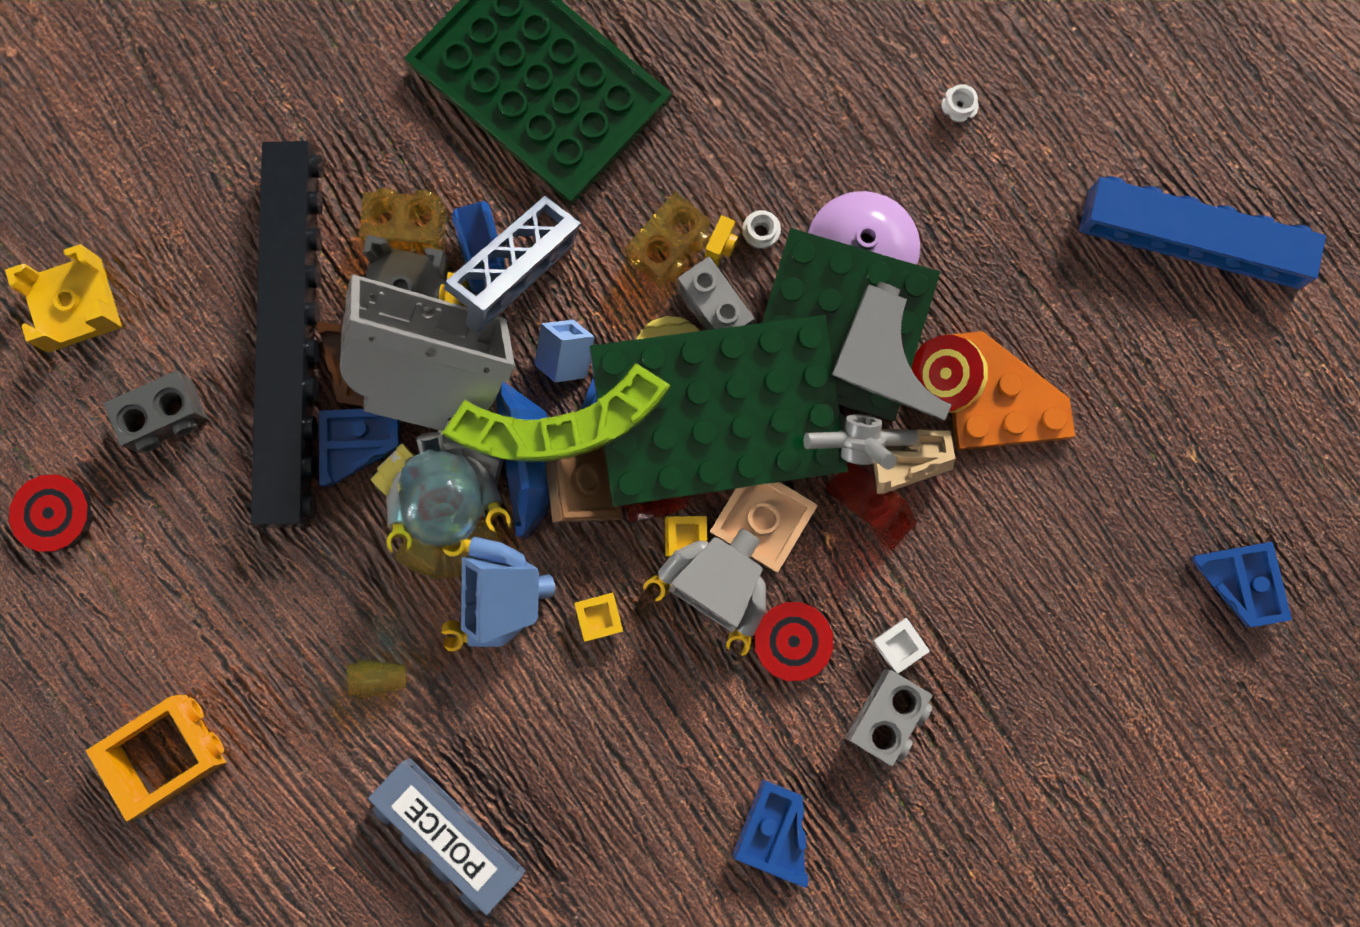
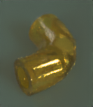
[394,518,505,579]

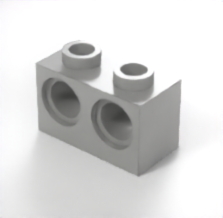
[677,256,755,330]
[845,669,933,767]

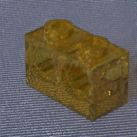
[359,188,447,252]
[625,191,711,287]

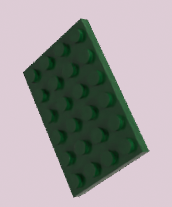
[404,0,672,206]
[589,315,848,507]

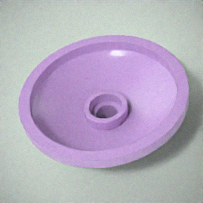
[808,191,920,264]

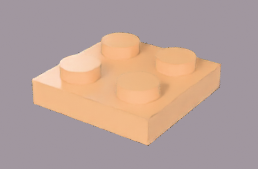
[709,482,818,574]

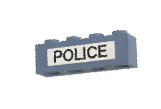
[367,758,526,915]

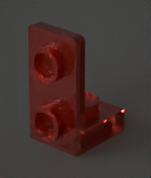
[826,462,918,551]

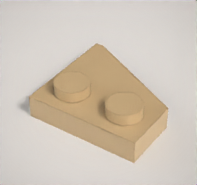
[874,429,955,494]

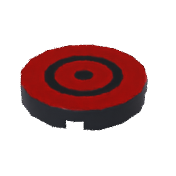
[9,474,93,553]
[754,602,833,681]

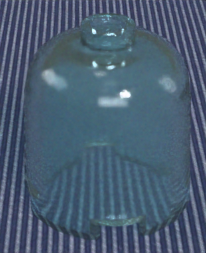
[397,450,482,547]

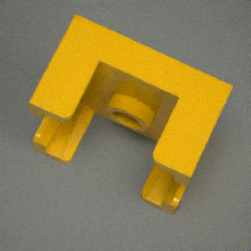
[5,244,122,353]

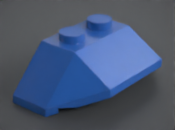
[496,382,551,540]

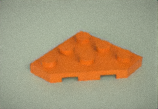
[948,331,1075,451]

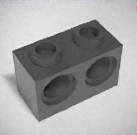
[103,370,208,453]

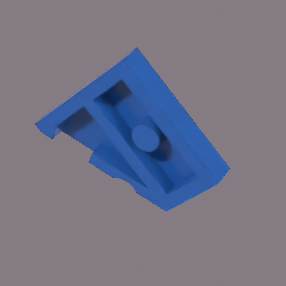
[319,409,401,487]
[1191,542,1292,627]
[732,779,808,888]

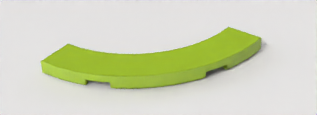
[442,363,671,462]

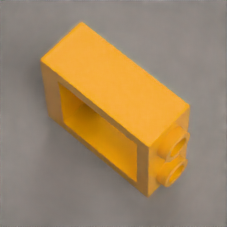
[86,695,227,822]

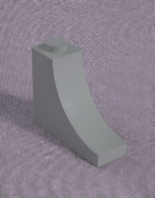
[832,282,951,420]

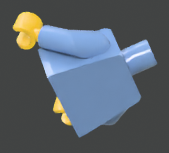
[441,528,555,652]

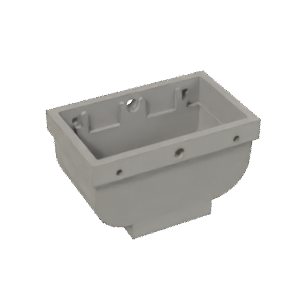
[340,274,515,431]

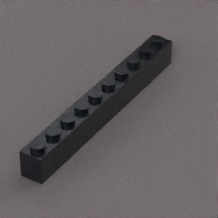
[251,141,324,528]

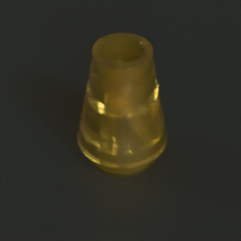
[347,659,407,700]

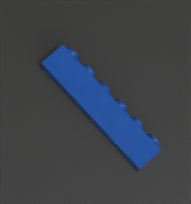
[1078,176,1326,289]

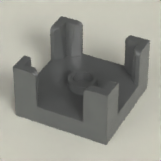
[363,235,451,311]

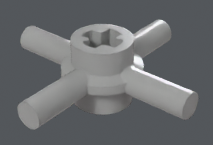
[803,412,918,470]

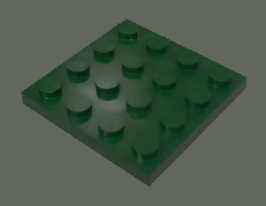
[762,228,941,421]

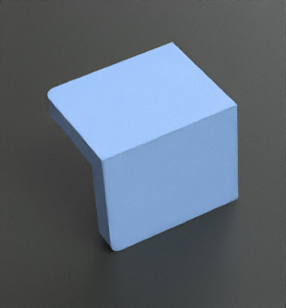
[535,320,594,382]

